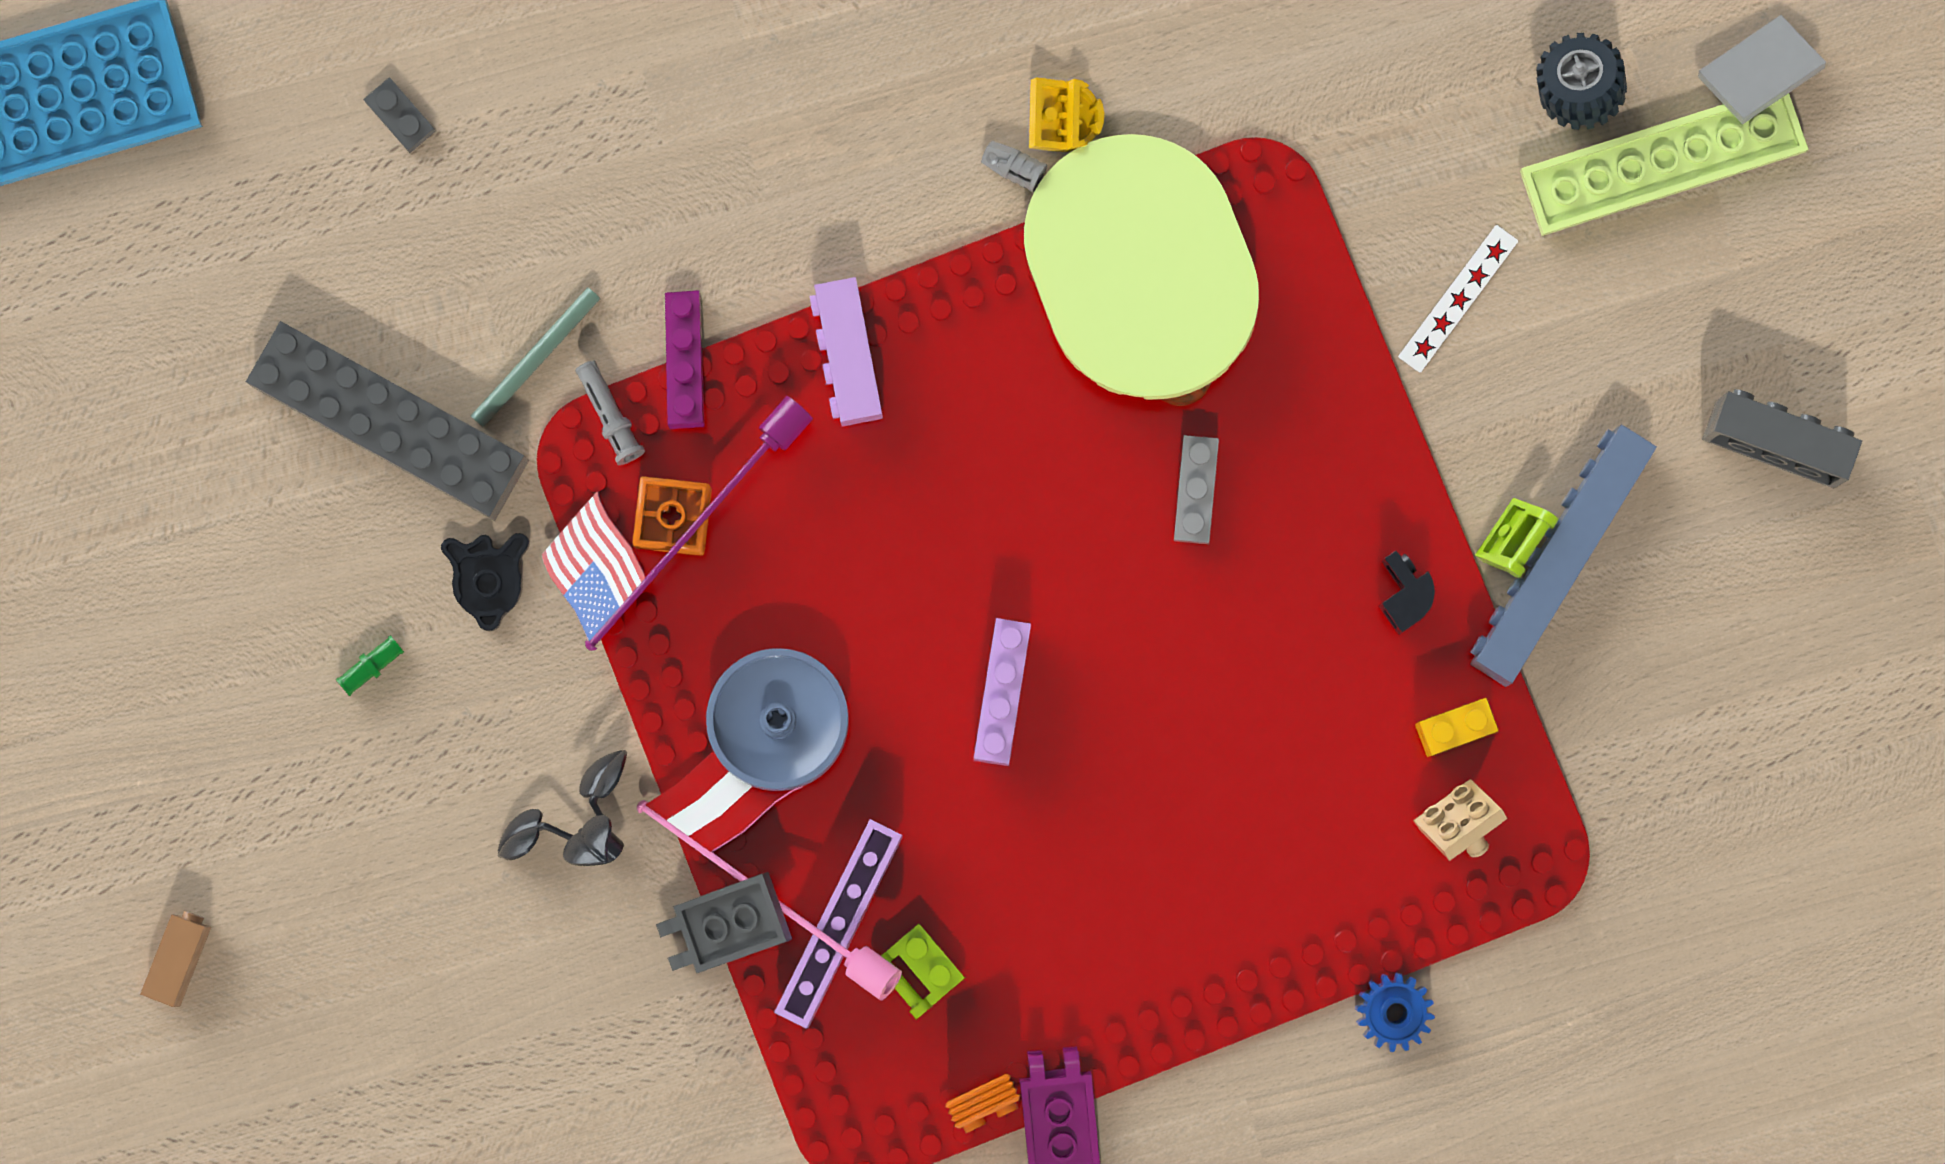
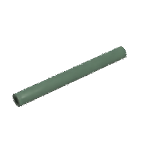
[471,287,600,427]

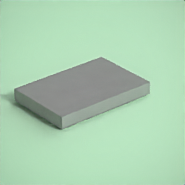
[1698,15,1826,125]

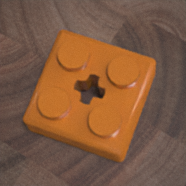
[633,477,712,556]
[945,1074,1021,1133]

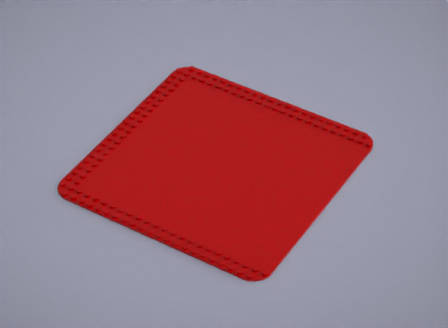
[537,137,1590,1164]

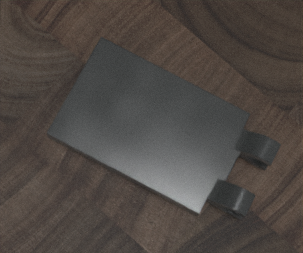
[656,872,792,973]

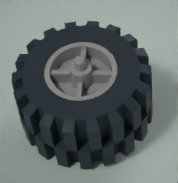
[1536,33,1627,130]

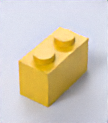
[1415,698,1498,757]

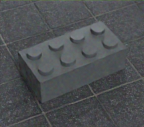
[1702,389,1863,489]

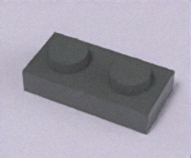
[363,77,436,153]

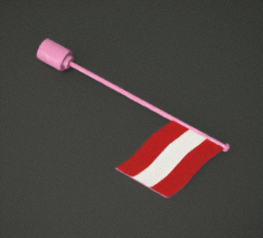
[637,752,902,1000]

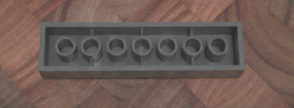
[245,321,529,521]

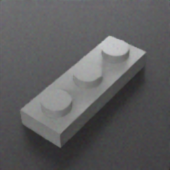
[1174,435,1219,544]

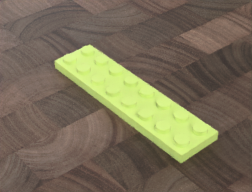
[1520,93,1809,236]

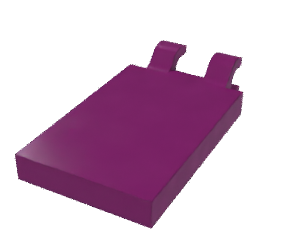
[1020,1046,1100,1164]

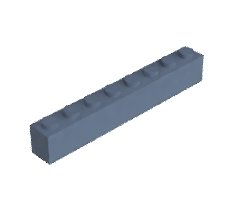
[1470,424,1657,687]

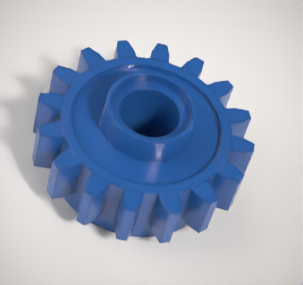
[1355,973,1435,1052]

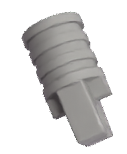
[981,141,1047,192]

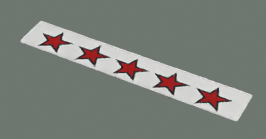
[1398,225,1518,373]

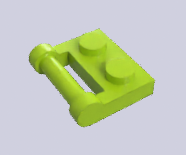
[1475,498,1559,578]
[881,924,965,1019]

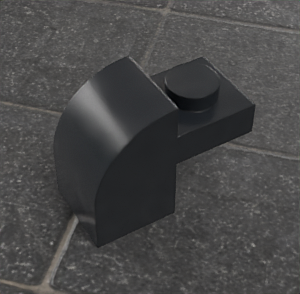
[1378,551,1435,635]

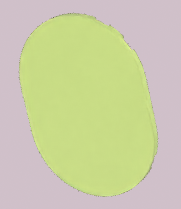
[1024,134,1259,400]

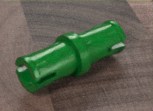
[335,635,404,697]

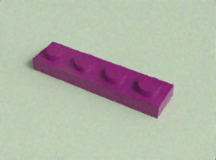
[665,290,705,429]

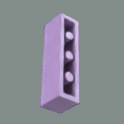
[809,277,883,427]
[974,618,1031,766]

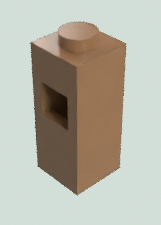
[140,910,211,1007]

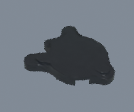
[441,533,530,631]

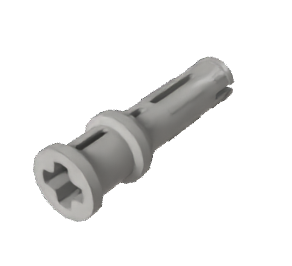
[575,360,645,465]

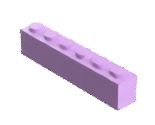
[774,819,903,1029]

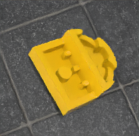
[1029,77,1105,152]

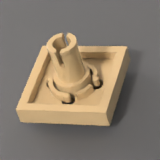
[1414,779,1507,860]

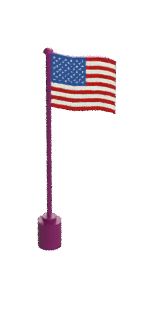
[542,396,813,651]

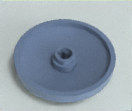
[706,649,849,791]

